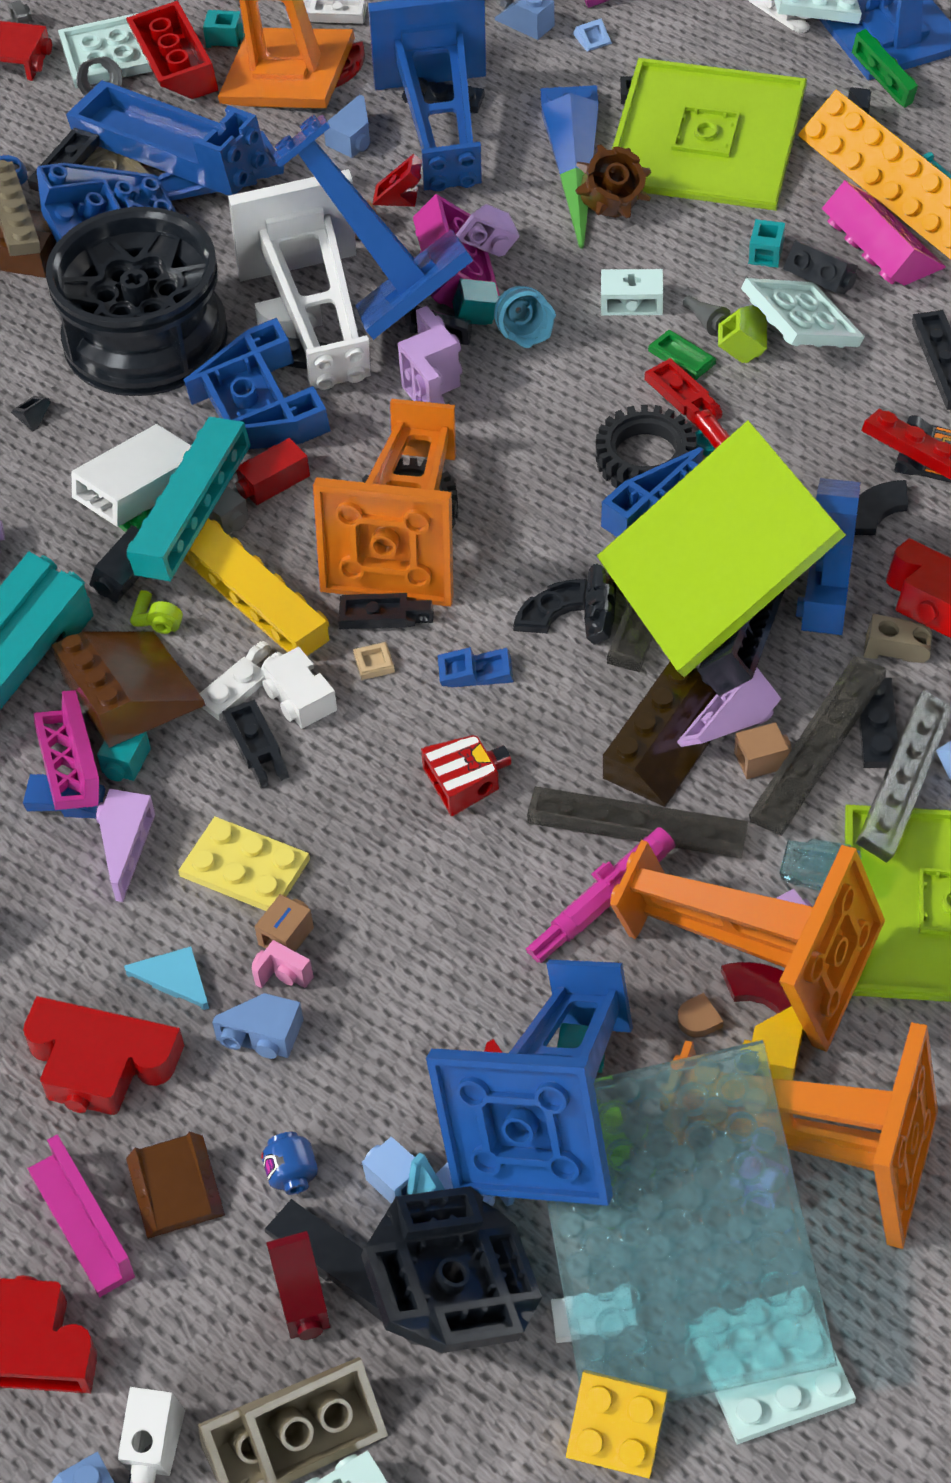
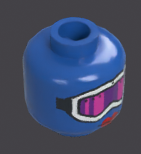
[261,1132,318,1195]

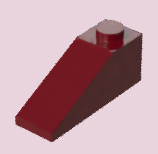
[266,1231,331,1340]

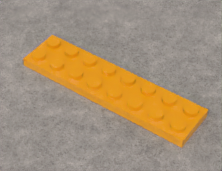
[798,89,951,260]

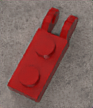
[645,358,723,429]

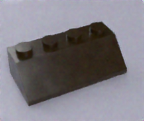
[603,661,717,807]

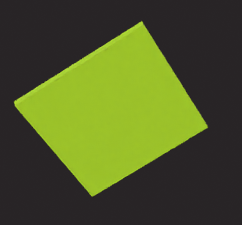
[612,58,807,211]
[597,420,846,677]
[845,804,951,1002]

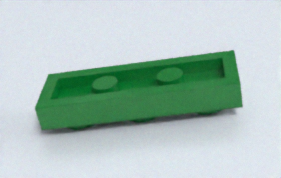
[851,29,918,108]

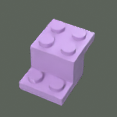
[398,306,462,404]

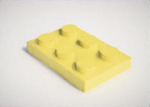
[178,816,310,911]

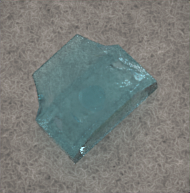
[779,839,861,891]

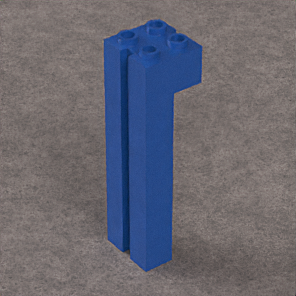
[66,80,268,196]

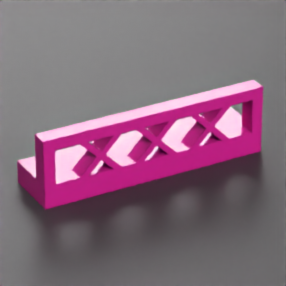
[34,690,99,810]
[27,1134,135,1298]

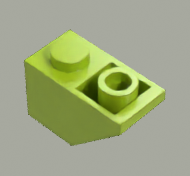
[718,305,767,363]

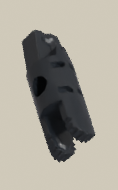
[584,563,616,645]

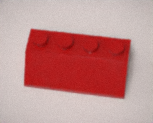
[126,0,219,99]

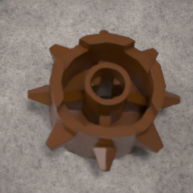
[575,144,652,219]

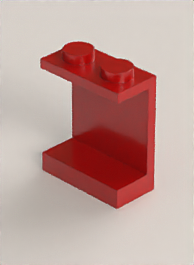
[0,21,52,81]

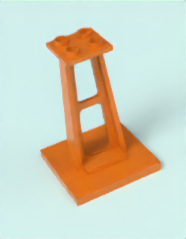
[218,0,355,108]
[313,398,456,607]
[610,840,885,1052]
[660,1022,938,1249]

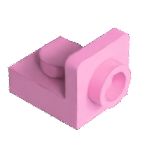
[252,940,314,988]

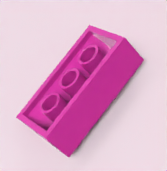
[822,180,946,286]
[413,194,500,308]

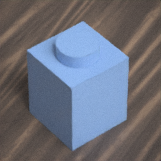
[362,1137,415,1204]

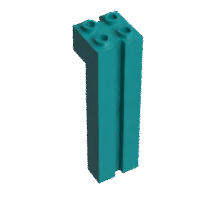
[0,551,94,710]

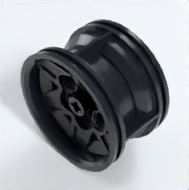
[46,207,228,396]

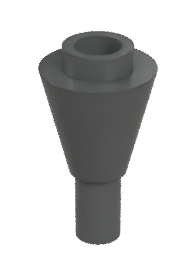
[683,295,731,335]

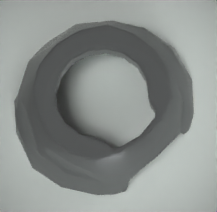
[76,56,123,96]

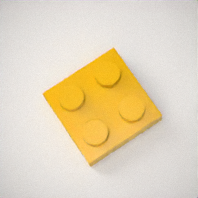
[565,1370,668,1479]

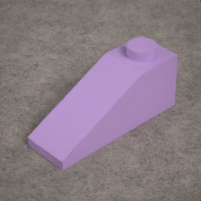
[677,667,781,747]
[96,789,155,902]

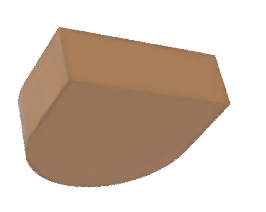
[678,993,724,1037]

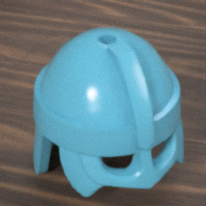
[494,286,556,348]

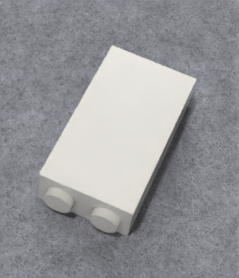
[72,424,191,527]

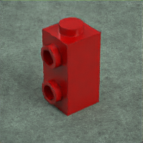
[235,438,310,506]

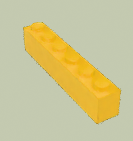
[183,518,330,656]

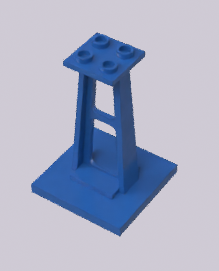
[368,0,486,192]
[819,0,951,81]
[273,114,473,340]
[426,959,633,1206]

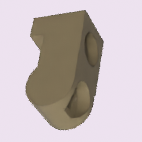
[863,614,932,663]

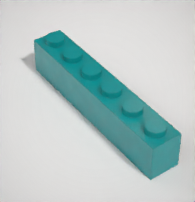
[126,417,251,581]

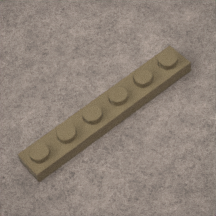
[0,160,40,256]

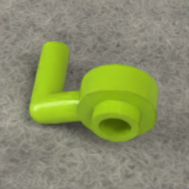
[130,590,183,634]

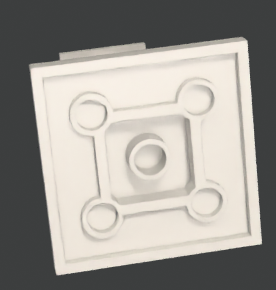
[228,169,371,390]

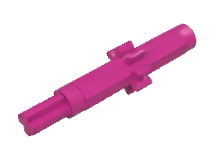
[526,827,676,963]

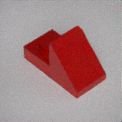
[372,153,422,207]

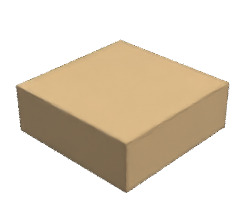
[353,642,395,680]

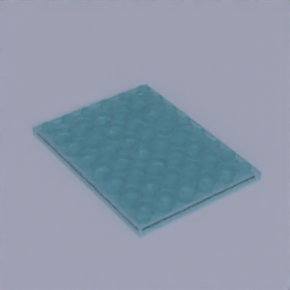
[547,1040,837,1402]

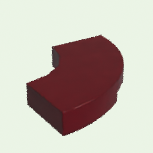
[721,962,792,1014]

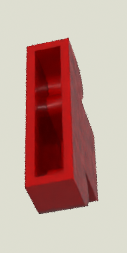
[886,538,951,638]
[23,996,185,1115]
[0,1275,97,1394]

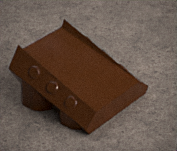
[126,1131,225,1239]

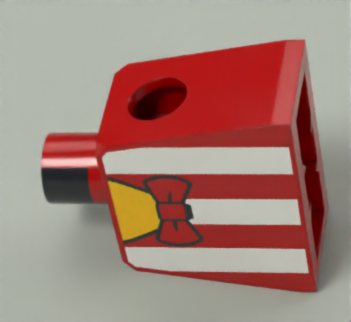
[421,735,512,816]

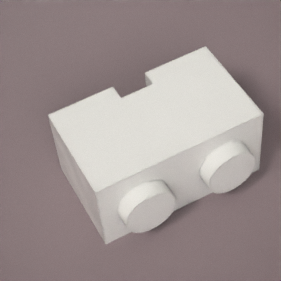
[263,647,337,729]

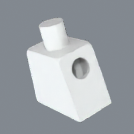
[118,1387,185,1483]

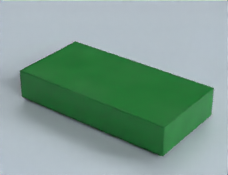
[648,330,716,380]

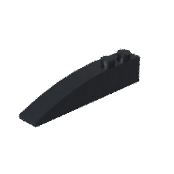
[698,588,786,696]

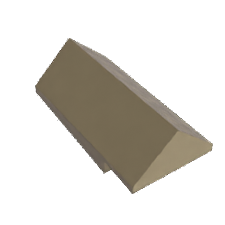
[198,1357,388,1483]

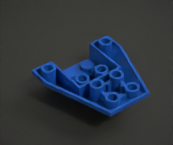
[37,163,176,242]

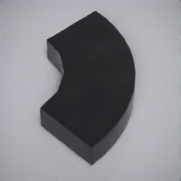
[854,480,908,535]
[513,579,587,634]

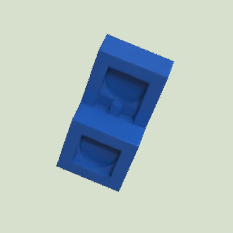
[438,647,514,687]
[23,774,106,819]

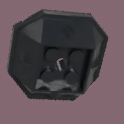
[361,1186,542,1353]

